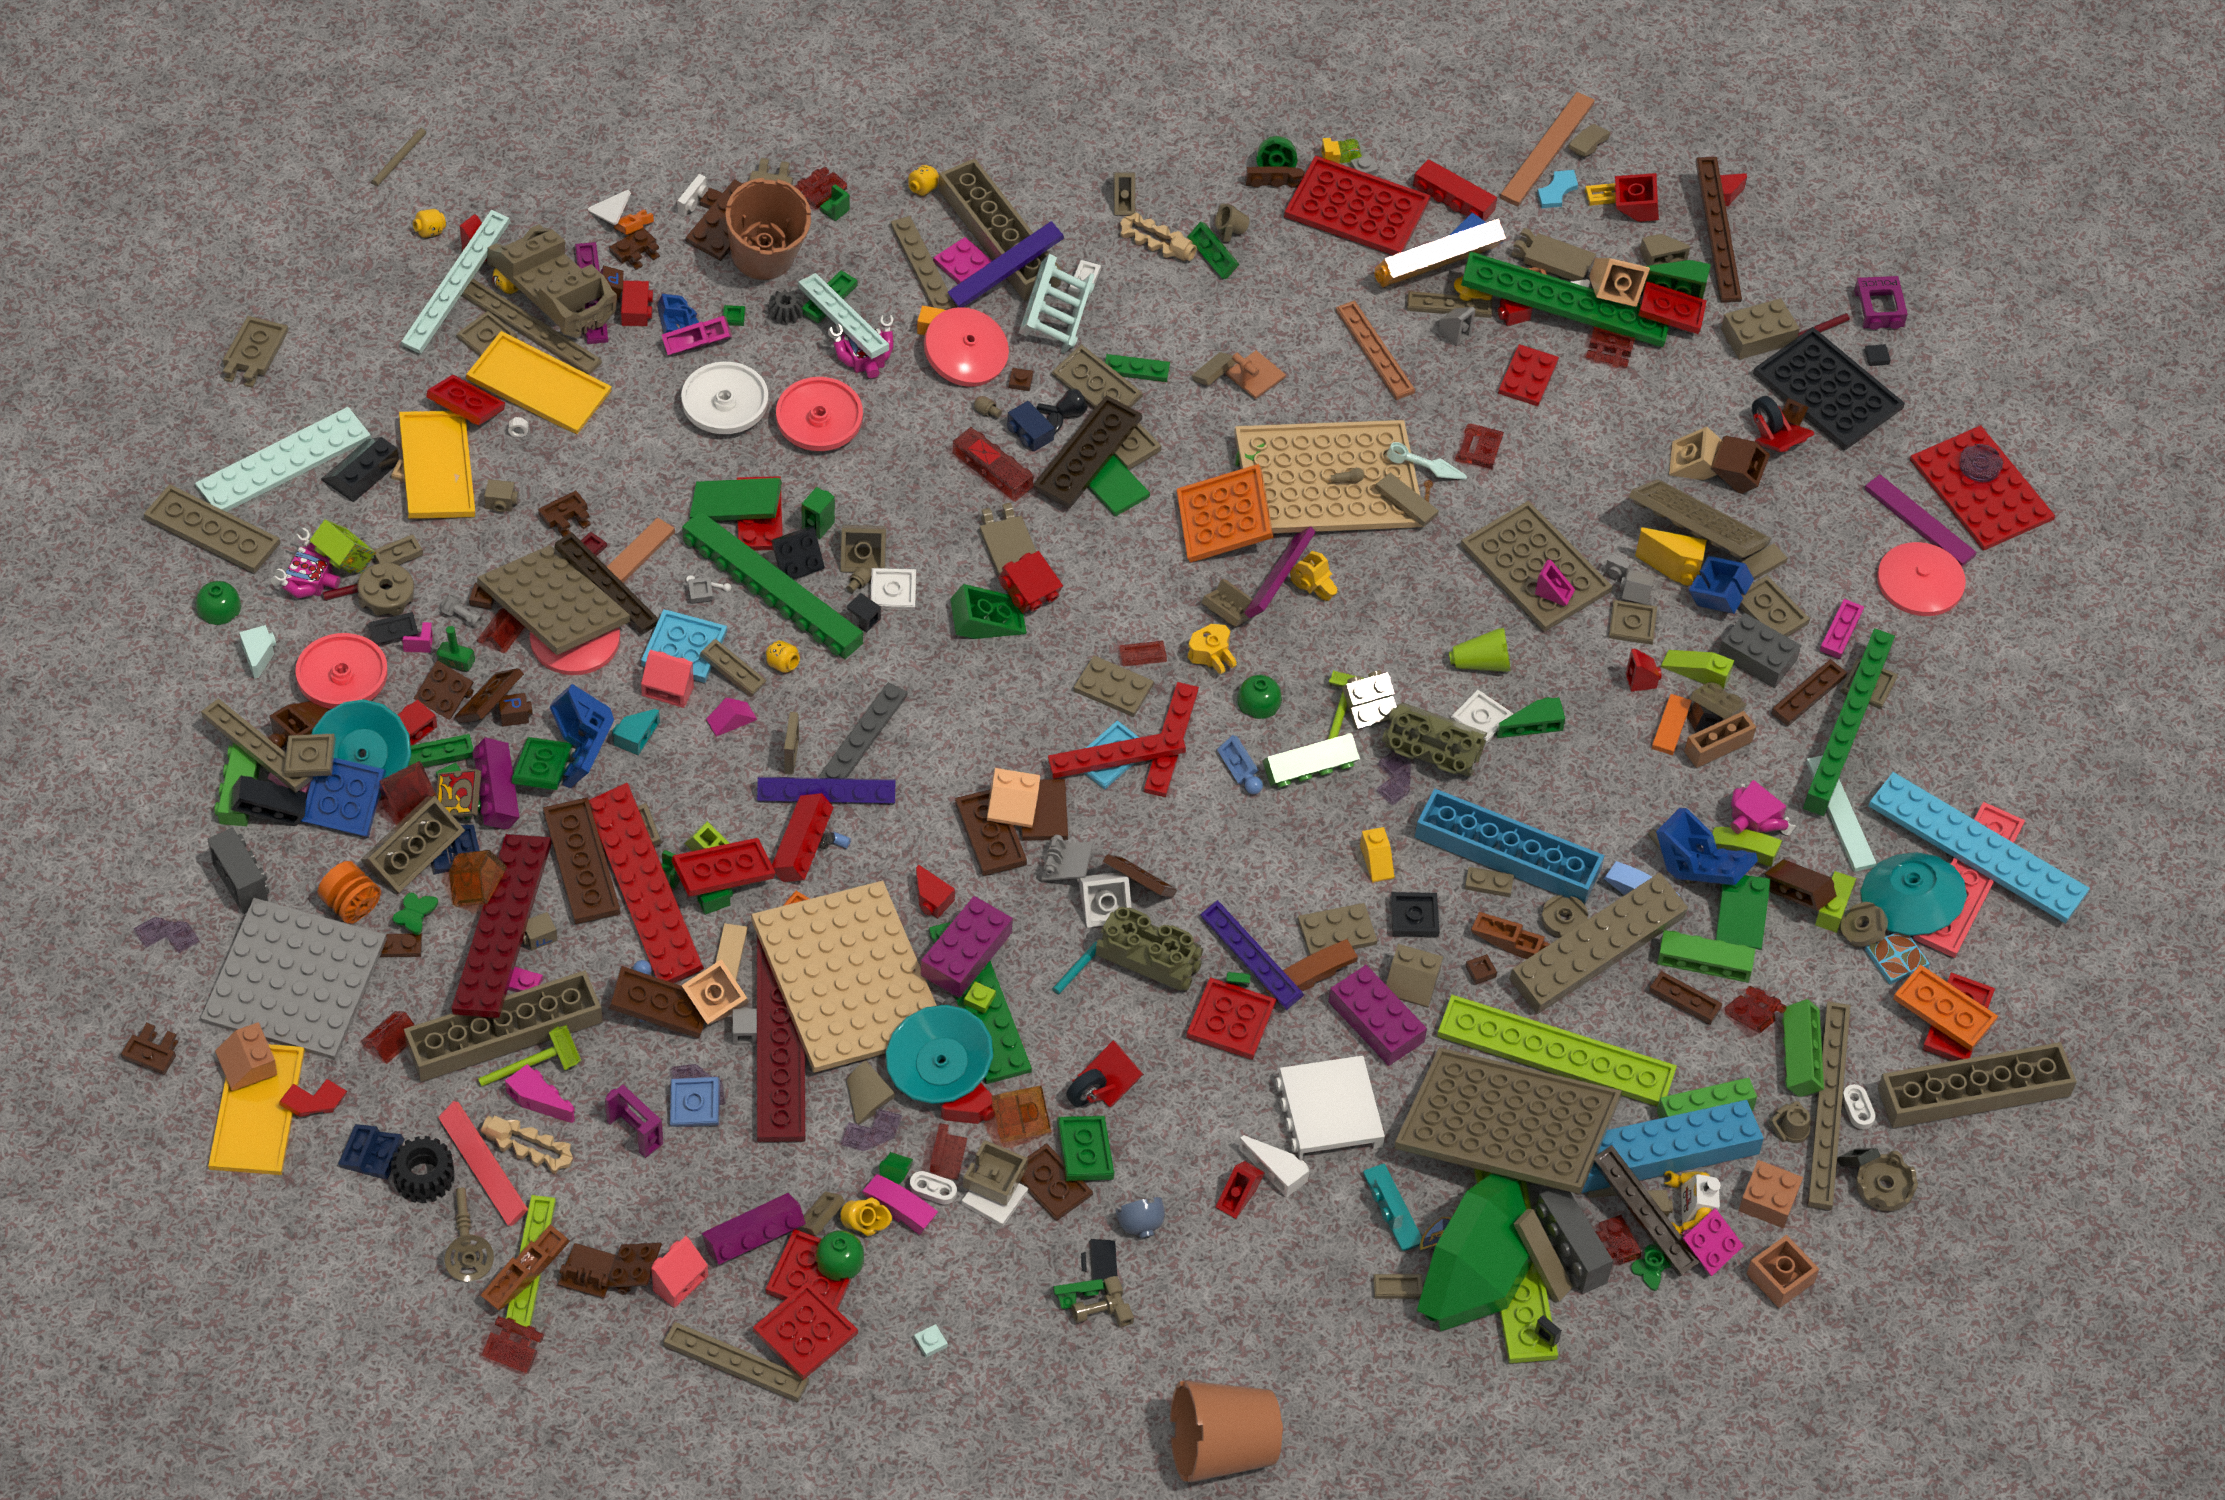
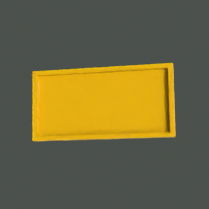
[466,331,612,434]
[399,411,475,519]
[208,1044,305,1175]

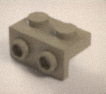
[1201,579,1253,627]

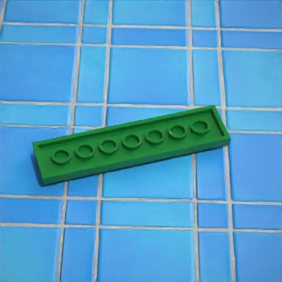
[929,921,1032,1084]

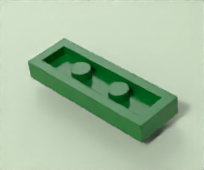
[1187,221,1239,279]
[802,270,858,323]
[1105,354,1170,382]
[407,734,473,771]

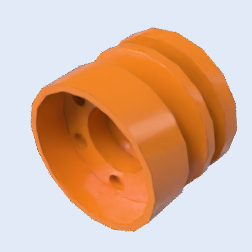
[317,861,381,924]

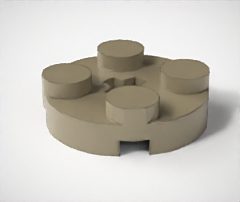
[1541,895,1588,938]
[1841,902,1888,947]

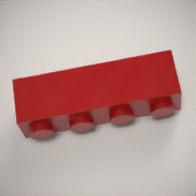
[1413,159,1497,221]
[772,793,834,882]

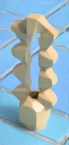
[1120,212,1197,261]
[481,1115,573,1174]

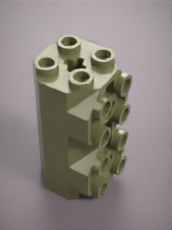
[1382,702,1487,777]
[1096,907,1204,991]

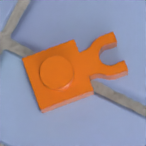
[614,209,654,235]

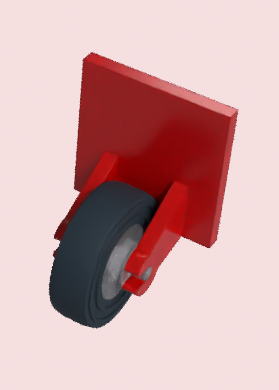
[1752,396,1815,452]
[1066,1040,1144,1107]

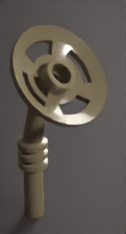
[444,1187,494,1282]

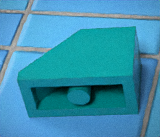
[612,709,660,755]

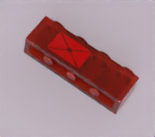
[952,427,1034,502]

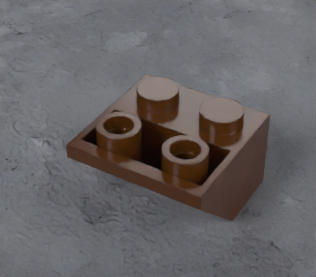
[1711,435,1770,494]

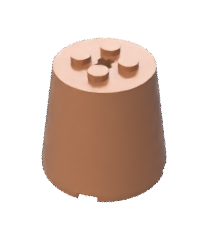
[726,178,811,280]
[1170,1380,1283,1482]

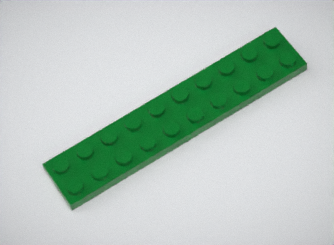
[1461,251,1669,347]

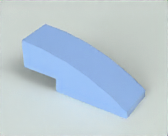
[1603,861,1680,896]

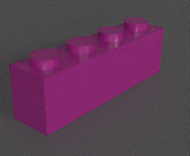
[473,737,520,829]
[701,1193,806,1265]

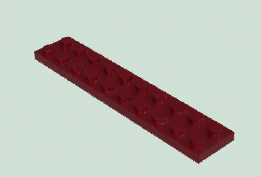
[451,834,552,1018]
[757,935,806,1142]

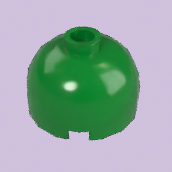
[1256,136,1298,168]
[195,581,241,625]
[1237,674,1282,719]
[816,1230,864,1281]

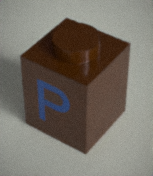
[599,265,624,302]
[499,693,533,727]

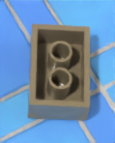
[1721,298,1800,360]

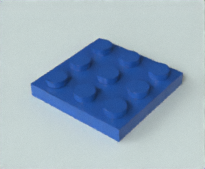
[301,758,386,838]

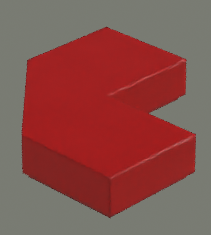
[279,1079,347,1117]

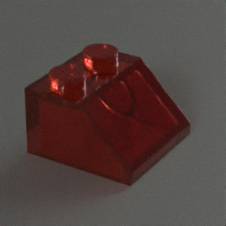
[379,761,436,825]

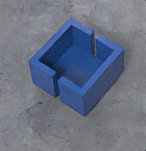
[1689,556,1754,614]

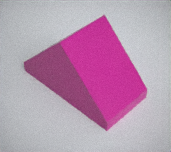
[1535,559,1575,606]
[706,697,757,737]

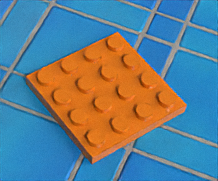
[1177,464,1274,563]

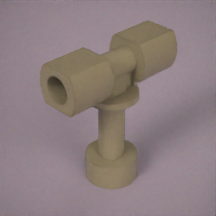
[1071,1276,1134,1328]

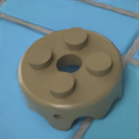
[358,563,414,616]
[1856,1151,1918,1211]

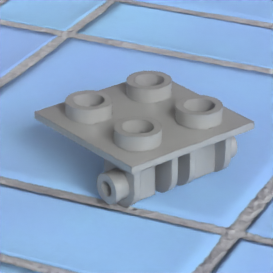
[1041,835,1094,881]

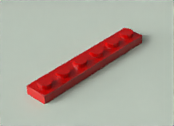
[1144,682,1199,798]
[1048,730,1186,779]

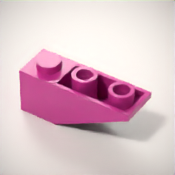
[505,1064,575,1123]

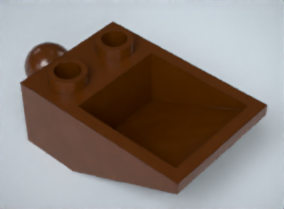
[268,701,331,749]

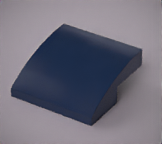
[431,825,482,875]
[338,1124,405,1180]

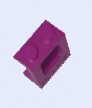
[1854,276,1908,330]
[605,1084,663,1158]

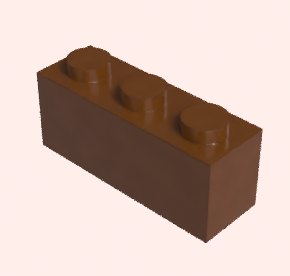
[1764,859,1837,911]

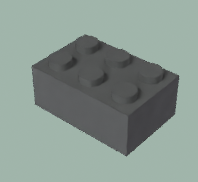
[1718,613,1801,688]
[207,827,270,914]

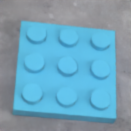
[641,609,727,683]

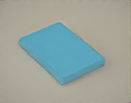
[1084,720,1140,790]

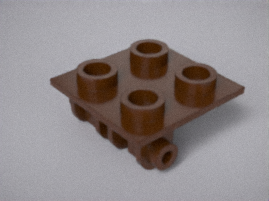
[413,660,474,720]
[557,1243,617,1298]
[607,1243,662,1295]

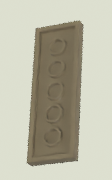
[144,484,280,574]

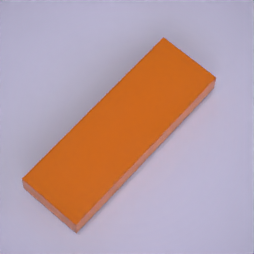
[1651,694,1692,755]

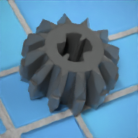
[768,289,804,325]

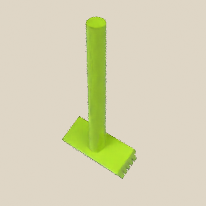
[1328,670,1366,740]
[478,1025,581,1087]

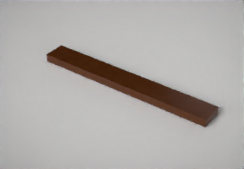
[1695,157,1742,303]

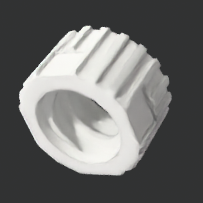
[508,417,528,437]

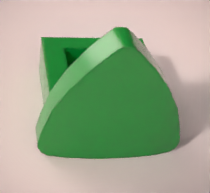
[879,1152,913,1185]

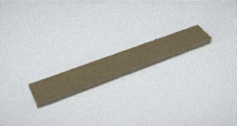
[461,279,602,375]

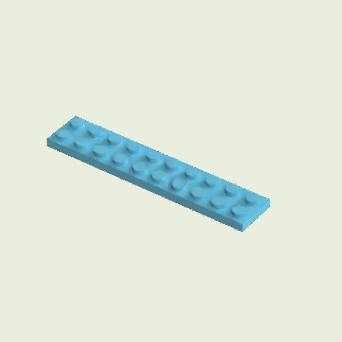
[1869,772,2090,924]

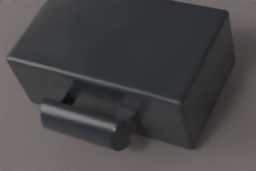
[1081,1239,1118,1281]

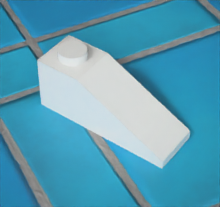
[1239,1135,1309,1197]

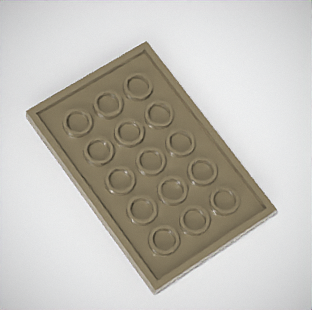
[1629,479,1772,558]
[1461,501,1613,632]
[477,545,630,655]

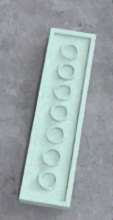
[195,407,371,512]

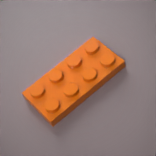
[1893,964,1998,1051]

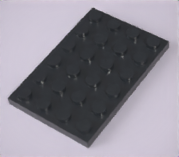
[1753,327,1905,450]

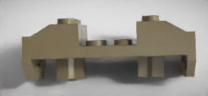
[487,224,617,338]

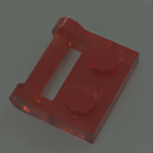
[1455,423,1504,469]

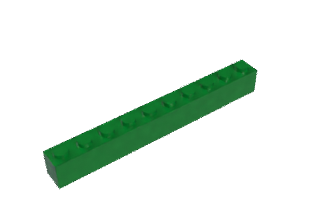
[682,511,863,659]
[1803,628,1895,817]

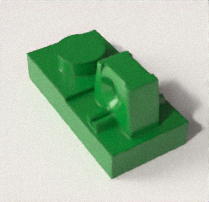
[1053,1279,1104,1309]

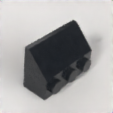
[321,437,399,503]

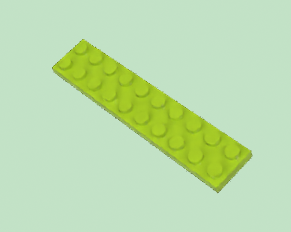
[1437,994,1677,1107]
[1474,1168,1558,1364]

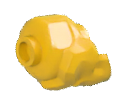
[841,1197,892,1236]

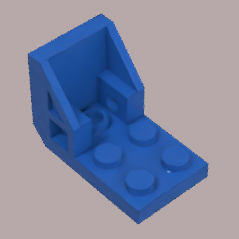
[550,684,614,788]
[1656,808,1758,885]

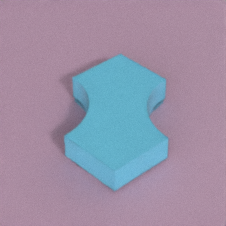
[1537,170,1578,209]

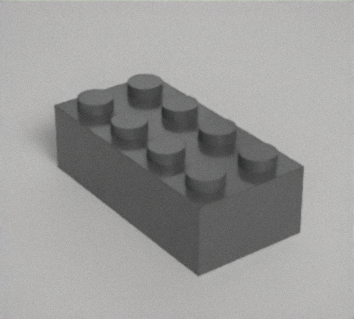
[1535,1188,1613,1294]

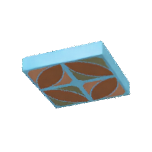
[1865,933,1930,984]

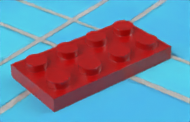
[737,476,783,551]
[672,838,776,897]
[1922,972,1995,1061]

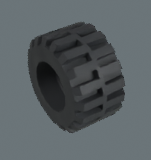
[391,1136,455,1203]

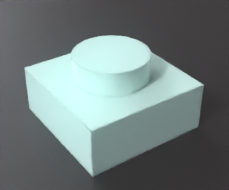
[914,1324,948,1357]

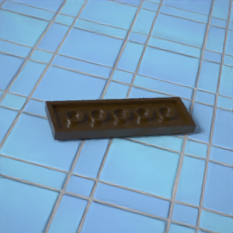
[1033,395,1142,509]

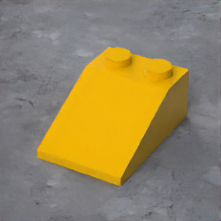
[1635,527,1706,586]

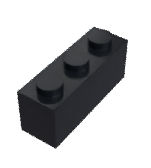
[231,775,306,826]

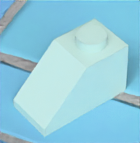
[239,625,276,679]

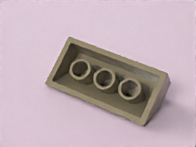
[361,796,465,893]

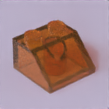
[449,850,507,907]
[991,1085,1052,1143]

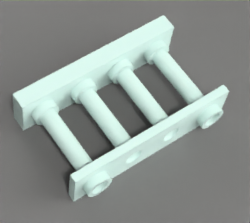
[1019,254,1094,353]

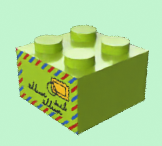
[309,519,376,574]

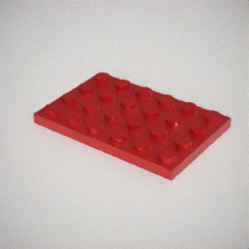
[1284,155,1431,255]
[1910,425,2055,551]

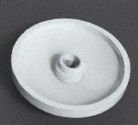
[681,362,768,434]

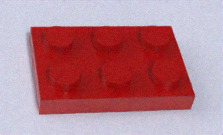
[1638,282,1707,335]
[1498,344,1559,406]
[426,375,505,425]

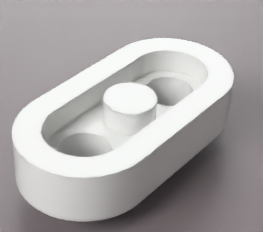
[1842,1084,1875,1130]
[910,1171,957,1205]

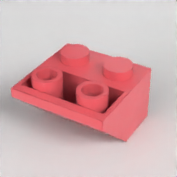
[641,650,694,708]
[651,1236,708,1308]

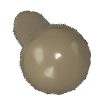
[1331,467,1364,482]

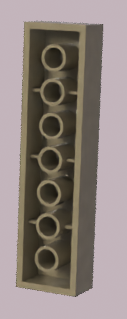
[939,158,1061,301]
[1509,872,1688,1014]
[404,970,603,1082]
[1877,1042,2077,1128]

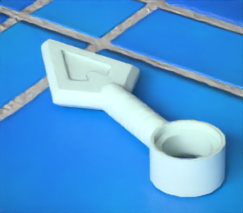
[1387,442,1467,479]

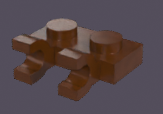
[609,227,660,270]
[538,490,591,537]
[121,1022,178,1075]

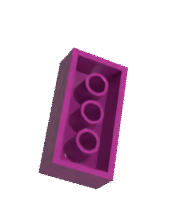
[921,896,1013,998]
[1328,964,1427,1066]

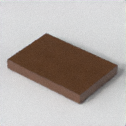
[454,668,524,723]
[1021,779,1068,841]
[1103,854,1177,897]
[1019,1143,1093,1221]

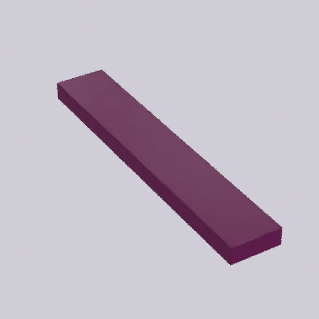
[575,242,608,344]
[1864,474,1977,567]
[1244,526,1316,618]

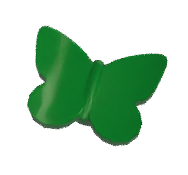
[392,892,438,935]
[1631,1244,1672,1291]

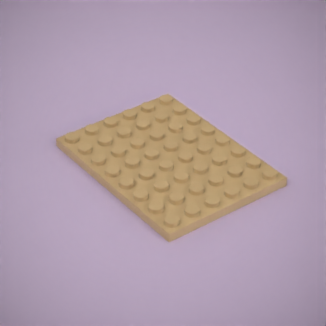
[1234,420,1425,533]
[751,881,937,1073]

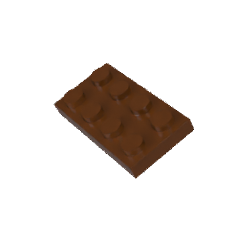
[686,179,743,261]
[955,789,1027,876]
[609,966,705,1039]

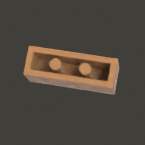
[1684,711,1757,768]

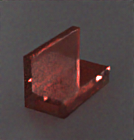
[476,608,525,653]
[361,1011,415,1064]
[930,1123,967,1180]

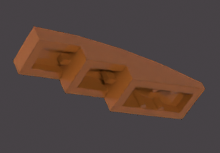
[1471,912,1550,959]
[1262,939,1358,1001]
[481,1224,570,1311]

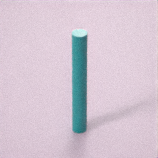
[1052,942,1097,995]

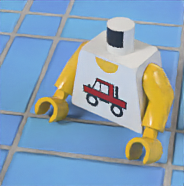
[1664,1171,1721,1236]

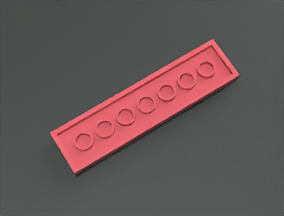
[1913,802,2025,958]

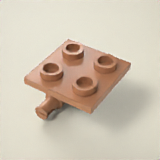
[1226,350,1286,399]

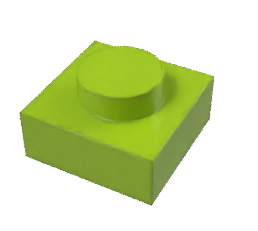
[964,982,996,1013]

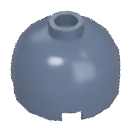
[1115,1197,1165,1239]

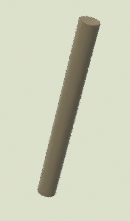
[371,128,426,186]

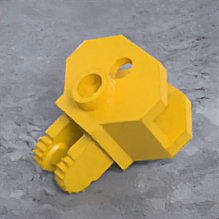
[1290,551,1338,601]
[1187,624,1237,674]

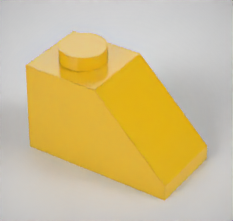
[1360,827,1395,883]

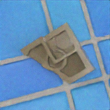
[847,1060,895,1125]

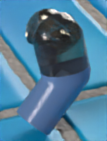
[818,832,851,849]

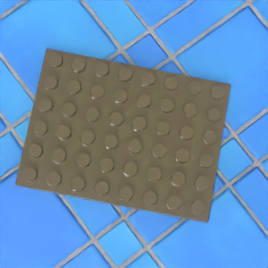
[1395,1047,1621,1194]

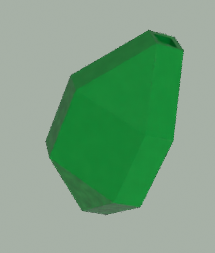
[1417,1173,1533,1332]

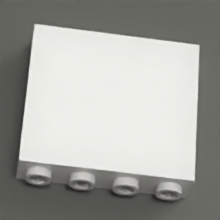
[1275,1056,1385,1160]

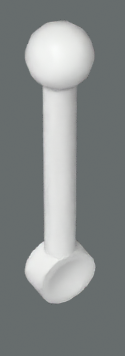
[686,575,731,592]

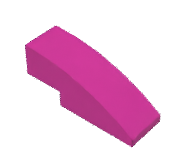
[661,316,732,355]
[861,1174,938,1235]

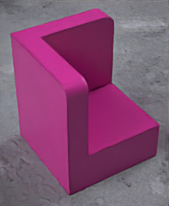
[402,622,433,653]

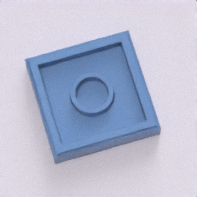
[670,1077,720,1127]

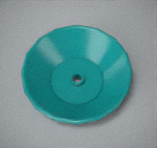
[311,699,411,798]
[1860,852,1967,936]
[886,1005,993,1104]

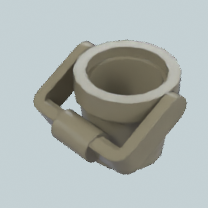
[1215,203,1250,242]
[1769,1101,1811,1143]

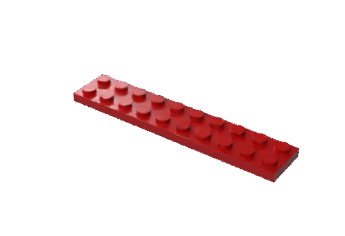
[589,783,704,983]

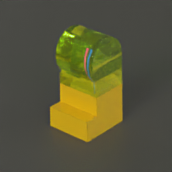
[1321,138,1362,163]

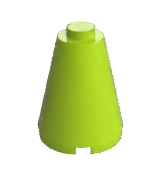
[1449,628,1511,672]

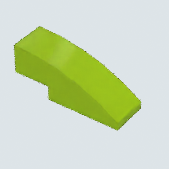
[1712,827,1782,867]

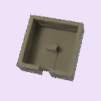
[963,1140,1028,1206]

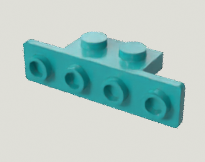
[1363,1164,1422,1251]

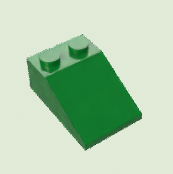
[1640,260,1711,299]
[950,584,1027,639]
[1716,875,1770,950]

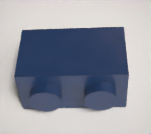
[1007,401,1055,452]

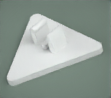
[588,190,631,225]

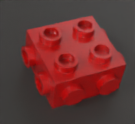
[998,551,1063,614]

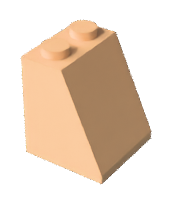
[1589,258,1650,307]

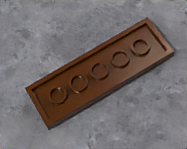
[543,797,621,924]

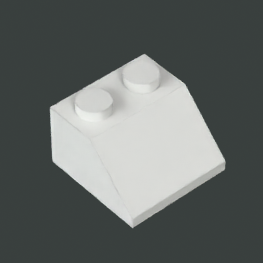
[1079,872,1131,928]

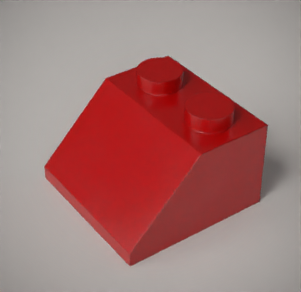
[1615,173,1659,222]

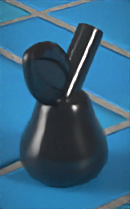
[1037,389,1088,434]

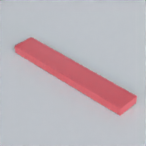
[438,1101,528,1226]

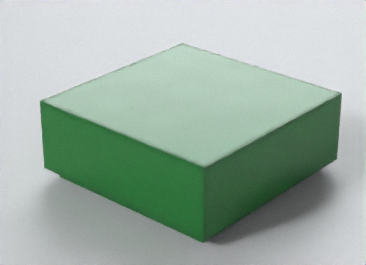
[723,305,745,326]
[1226,972,1251,987]

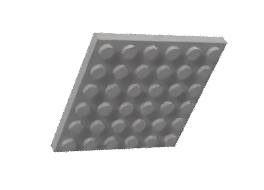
[200,898,387,1060]

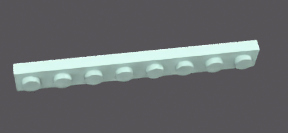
[401,210,511,354]

